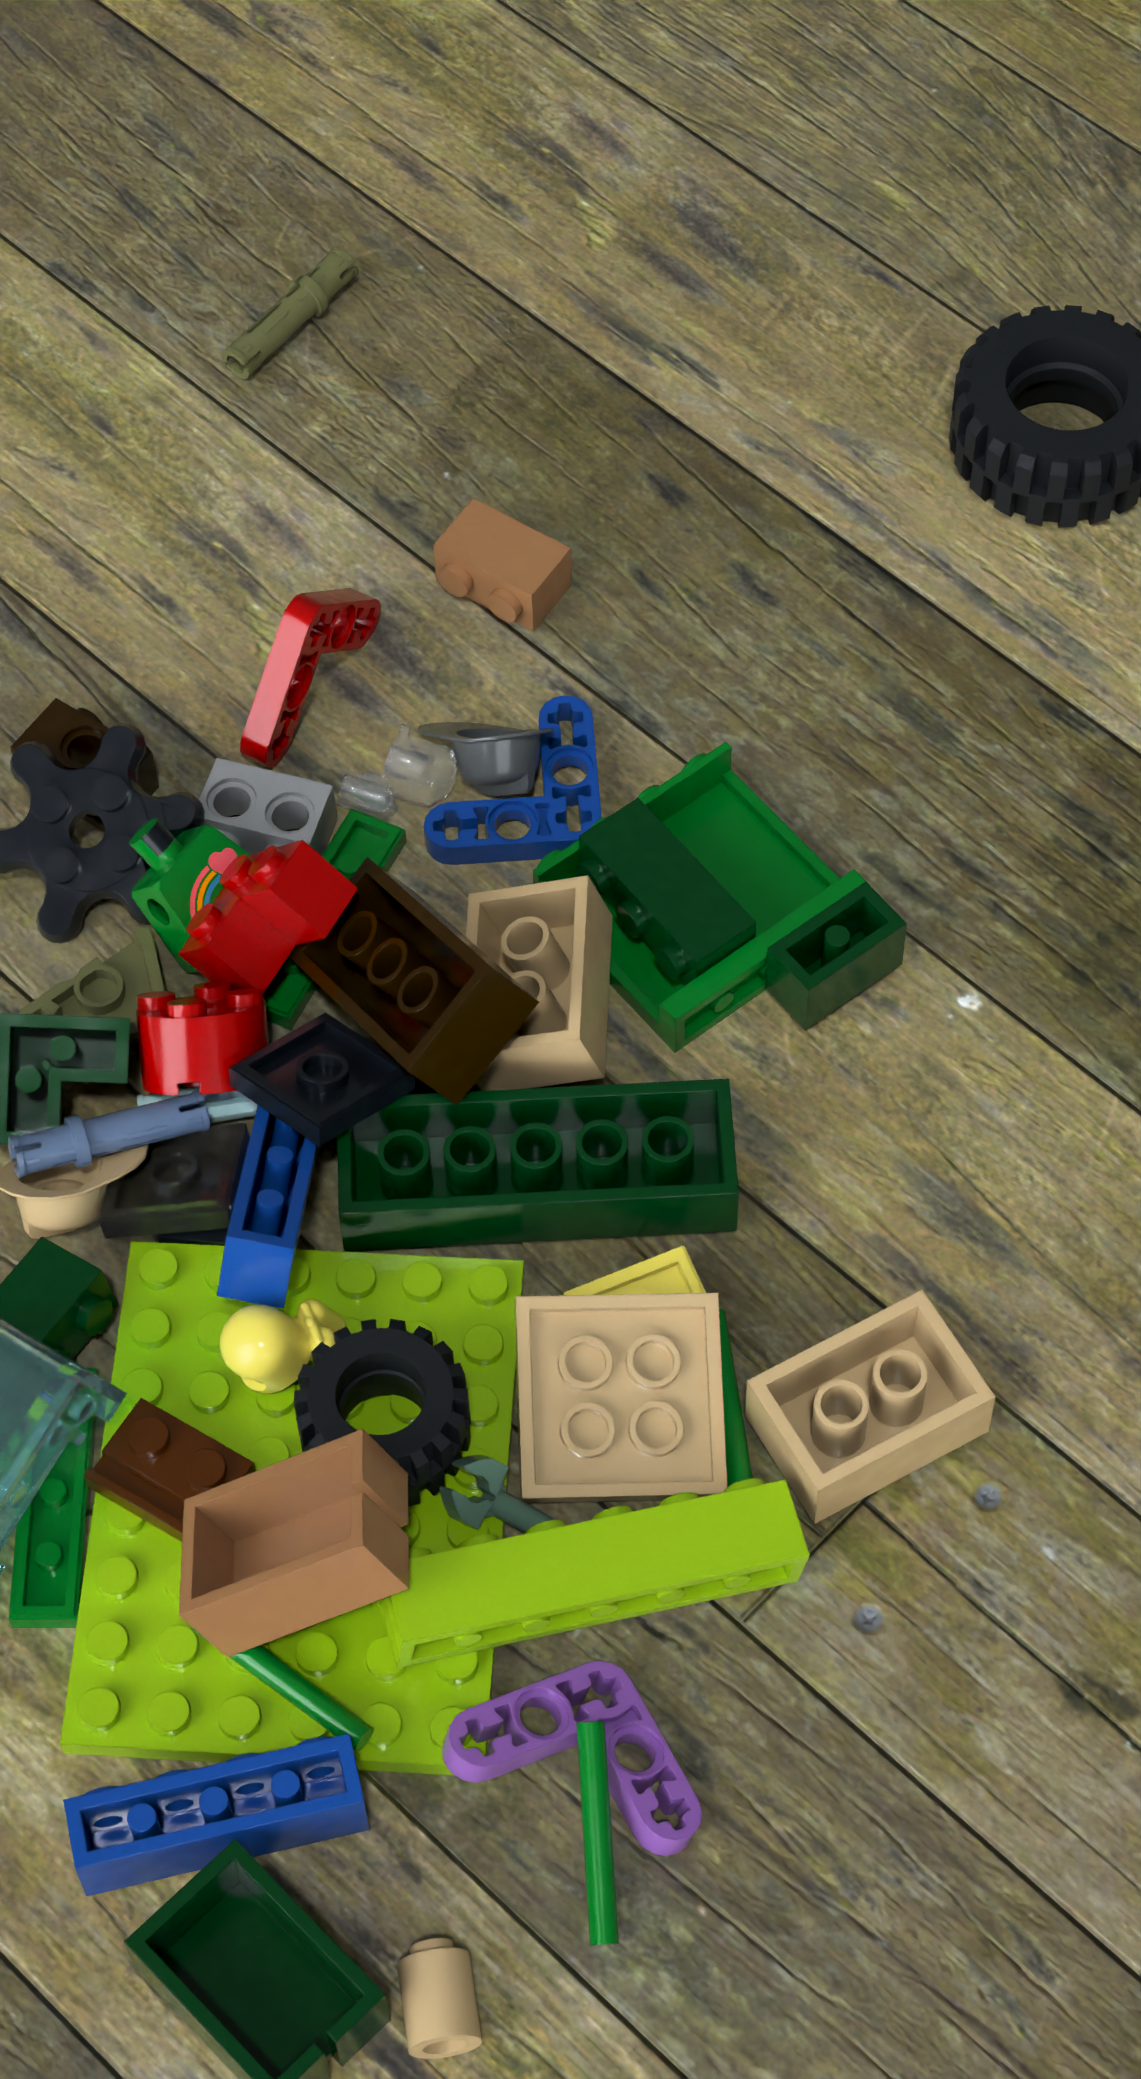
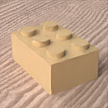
[466,875,613,1091]
[745,1290,996,1524]

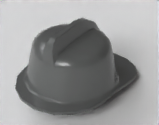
[417,722,554,796]

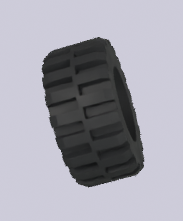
[949,305,1141,528]

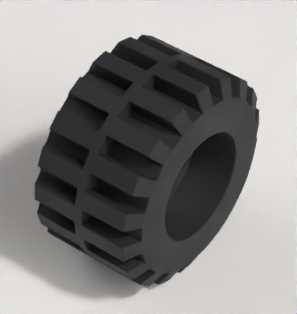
[294,1319,471,1507]

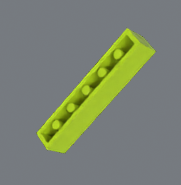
[380,1478,810,1668]

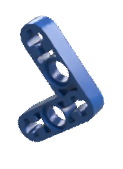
[423,695,601,865]

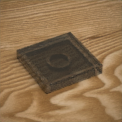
[99,1123,250,1239]

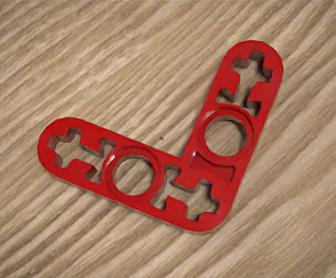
[240,588,381,768]

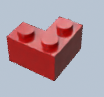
[178,840,358,993]

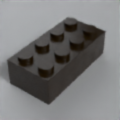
[289,857,539,1105]

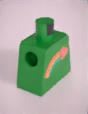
[129,818,250,974]

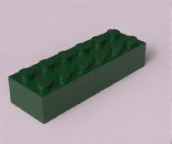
[337,1079,739,1251]

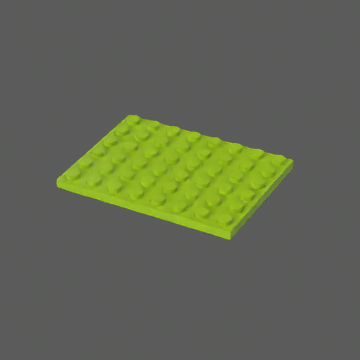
[60,1241,525,1776]

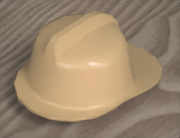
[0,1144,149,1239]

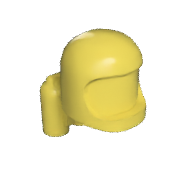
[220,1299,345,1394]

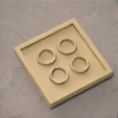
[514,1293,727,1503]

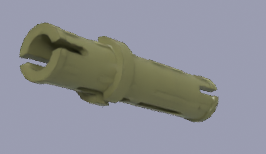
[222,247,358,379]

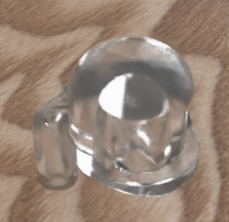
[337,723,458,820]

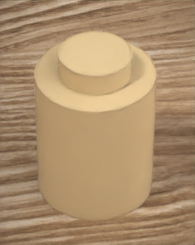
[397,1938,482,2059]

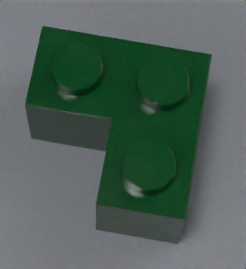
[0,1013,131,1145]

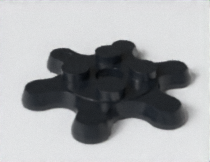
[0,723,205,944]

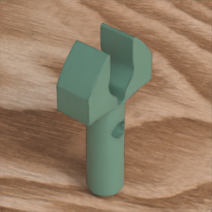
[439,1455,555,1533]

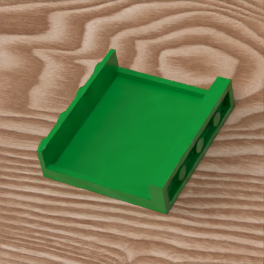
[533,742,870,1053]

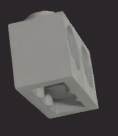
[199,758,337,856]

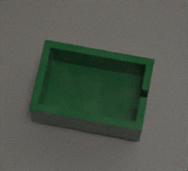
[124,1839,391,2079]

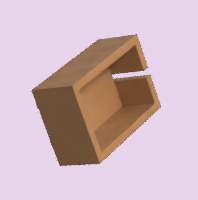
[179,1429,409,1658]

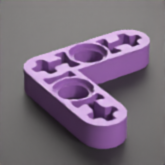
[441,1661,702,1856]

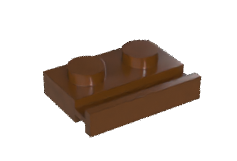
[84,1398,256,1542]

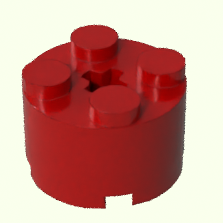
[136,982,269,1095]

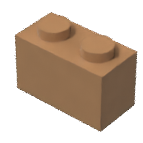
[433,498,572,632]

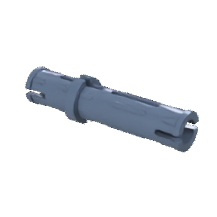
[8,1090,210,1178]

